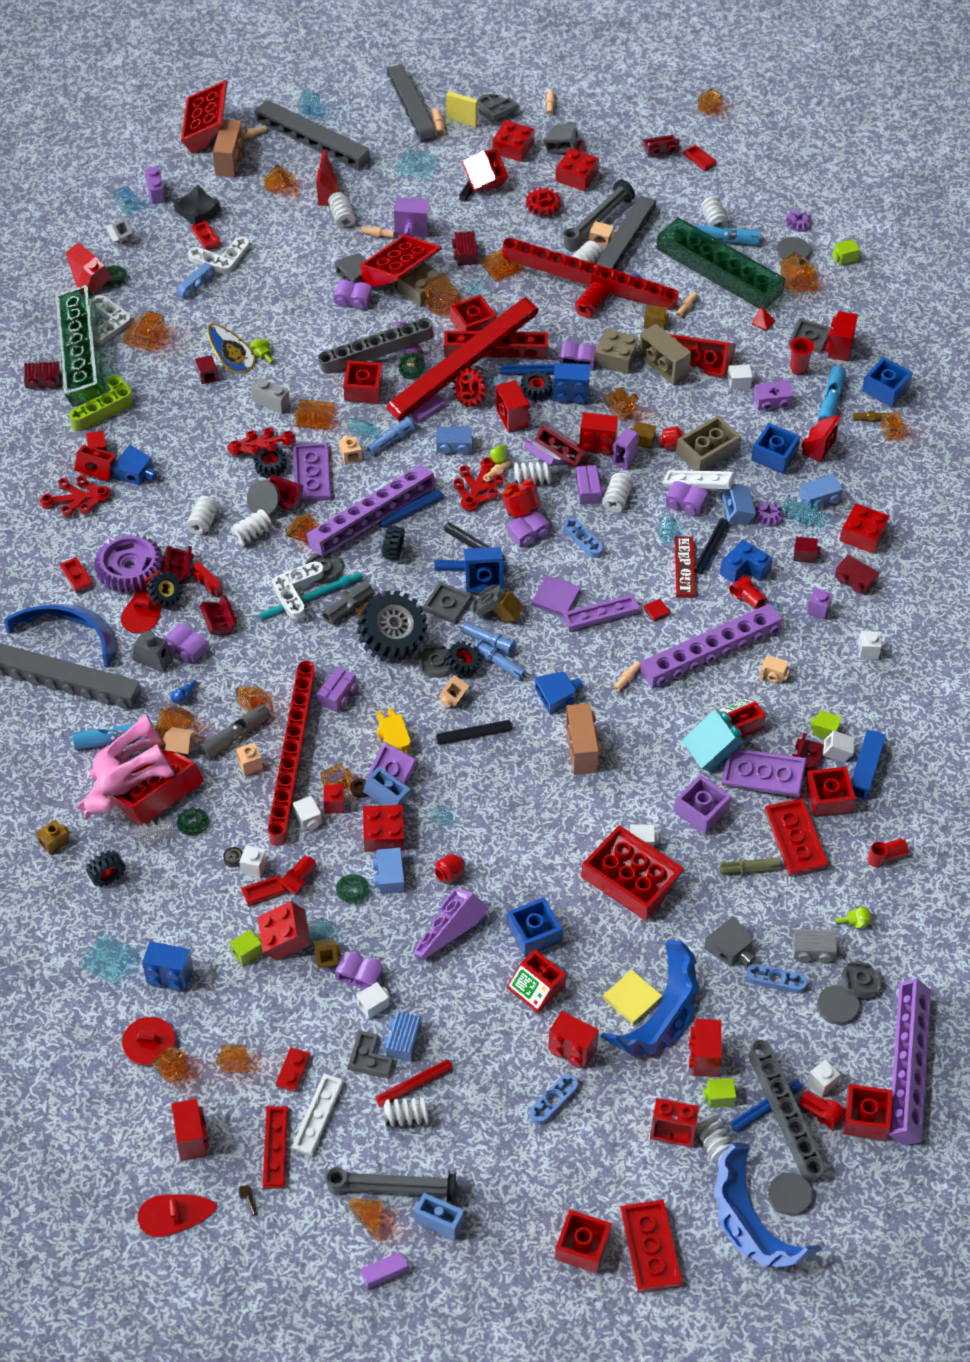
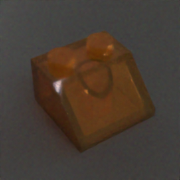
[779,251,821,293]
[424,273,460,318]
[119,311,166,352]

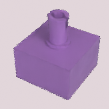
[394,197,430,237]

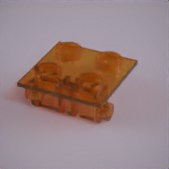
[478,250,524,281]
[294,399,335,430]

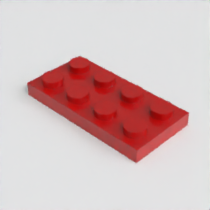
[764,798,828,876]
[620,1199,682,1293]

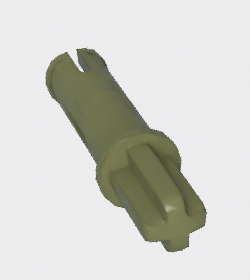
[720,857,781,875]

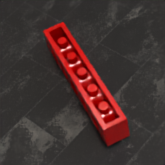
[444,330,548,358]

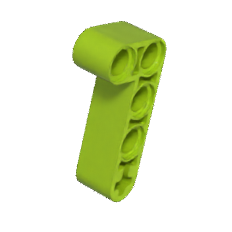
[69,375,133,431]

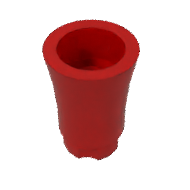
[790,337,814,375]

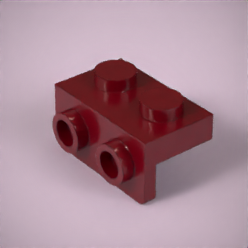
[642,134,680,157]
[269,475,304,510]
[163,545,194,584]
[199,595,237,635]

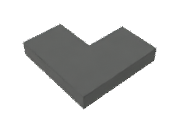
[477,94,519,122]
[347,1030,394,1079]

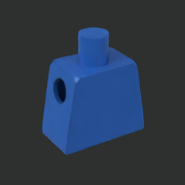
[111,444,158,485]
[534,672,583,715]

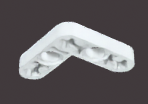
[188,237,249,273]
[89,295,131,346]
[272,562,324,619]

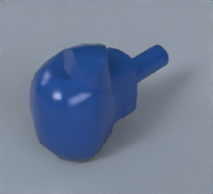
[170,680,197,704]

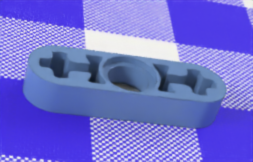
[176,263,215,299]
[563,518,603,558]
[746,964,807,994]
[530,1074,578,1125]

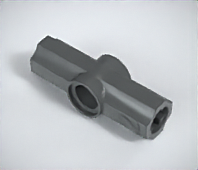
[322,581,375,625]

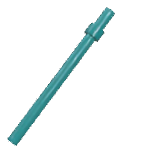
[258,572,363,621]

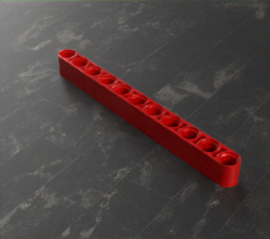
[501,238,679,310]
[386,297,539,421]
[268,661,315,846]

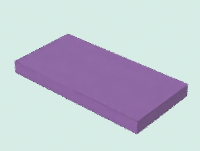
[293,443,331,502]
[721,749,807,797]

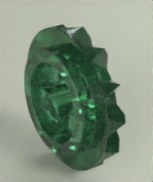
[106,265,127,287]
[398,352,425,379]
[176,807,209,836]
[336,874,369,904]

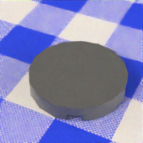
[777,237,810,264]
[247,481,281,516]
[306,553,342,584]
[471,585,505,615]
[417,644,452,678]
[840,961,883,999]
[817,985,859,1025]
[768,1173,812,1216]

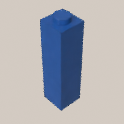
[851,729,886,800]

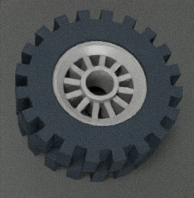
[357,590,428,663]

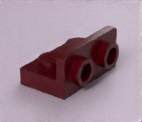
[792,732,824,777]

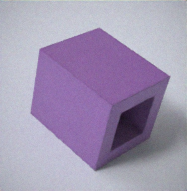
[807,588,833,620]

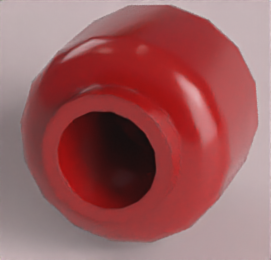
[659,426,685,451]
[434,853,465,883]

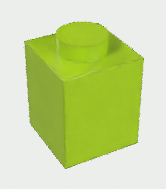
[832,239,860,266]
[810,710,842,739]
[229,929,263,966]
[703,1078,736,1108]

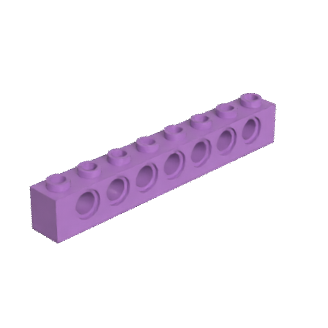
[306,465,436,557]
[640,603,782,688]
[889,978,931,1145]

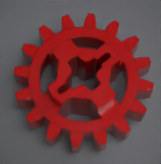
[526,187,561,217]
[452,368,489,406]

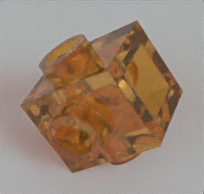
[152,1047,190,1084]

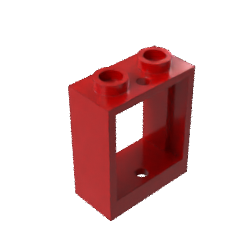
[649,1098,700,1148]

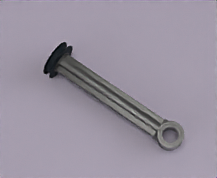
[563,179,635,251]
[325,1167,458,1204]

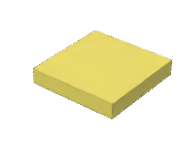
[446,91,478,127]
[603,970,662,1025]

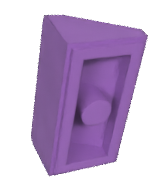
[359,1252,409,1290]

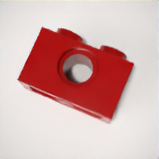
[74,444,117,481]

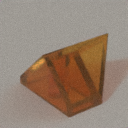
[262,165,298,193]
[285,513,319,543]
[155,704,196,738]

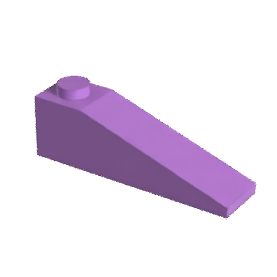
[413,887,489,959]

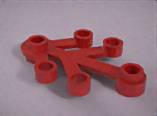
[227,427,297,455]
[453,457,504,511]
[40,475,111,517]

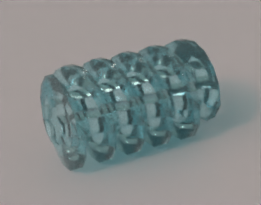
[783,494,823,527]

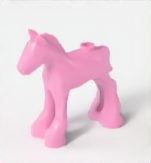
[76,714,175,820]

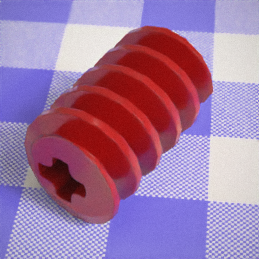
[574,282,609,318]

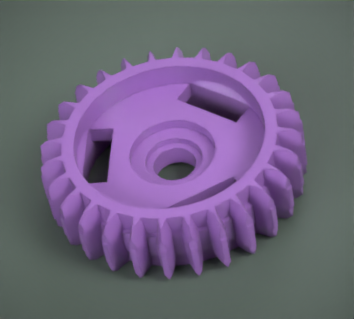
[94,533,163,593]

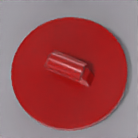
[122,1017,175,1066]

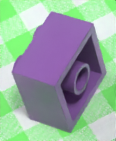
[674,775,731,834]

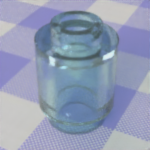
[347,417,375,437]
[658,515,677,543]
[308,917,332,945]

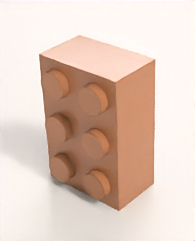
[213,119,246,177]
[566,703,601,775]

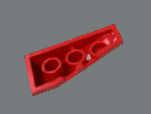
[316,150,341,206]
[65,242,112,299]

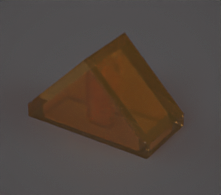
[236,686,272,713]
[348,1198,384,1241]

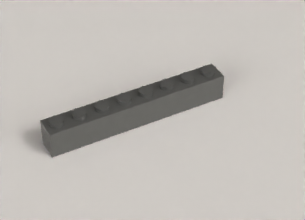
[255,99,370,171]
[0,643,141,709]

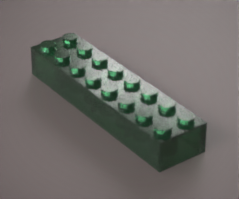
[656,217,786,309]
[55,285,105,407]

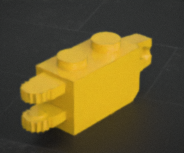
[376,708,411,754]

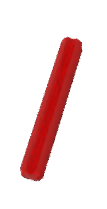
[375,1059,453,1107]

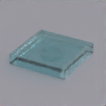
[394,148,437,180]
[78,932,137,985]

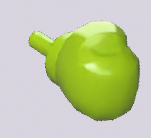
[250,338,273,364]
[490,444,507,465]
[835,906,871,929]

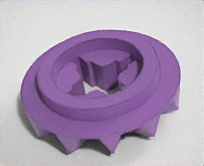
[785,210,812,231]
[755,501,783,526]

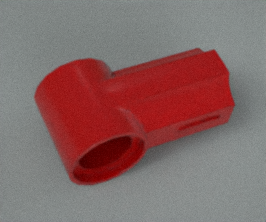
[729,576,767,609]
[867,838,909,868]
[279,855,317,895]
[798,1090,845,1130]

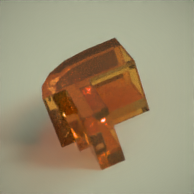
[603,387,639,419]

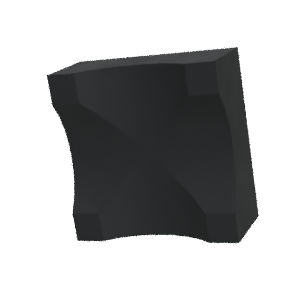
[173,185,221,225]

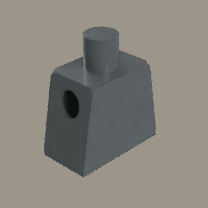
[543,121,580,154]
[335,253,369,283]
[132,631,173,673]
[704,916,755,967]

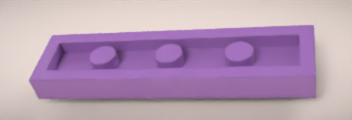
[562,594,640,631]

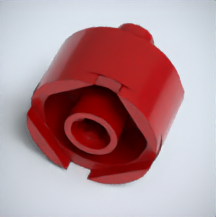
[501,479,542,517]

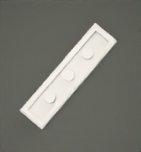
[663,470,736,489]
[292,1074,344,1157]

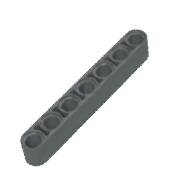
[387,64,436,141]
[596,195,657,270]
[318,318,435,374]
[748,1040,825,1183]

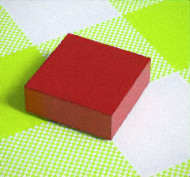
[644,599,670,622]

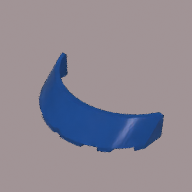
[4,604,117,668]
[600,940,699,1055]
[714,1143,822,1267]

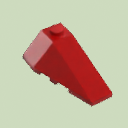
[669,334,736,377]

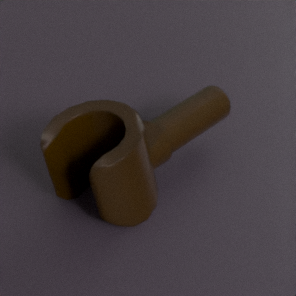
[239,1185,257,1216]

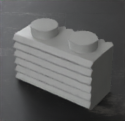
[251,377,290,414]
[792,929,837,963]

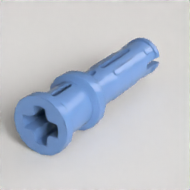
[366,417,415,456]
[460,621,516,656]
[474,638,526,681]

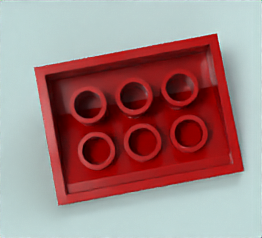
[181,80,228,153]
[360,234,442,287]
[109,747,204,826]
[581,825,684,921]

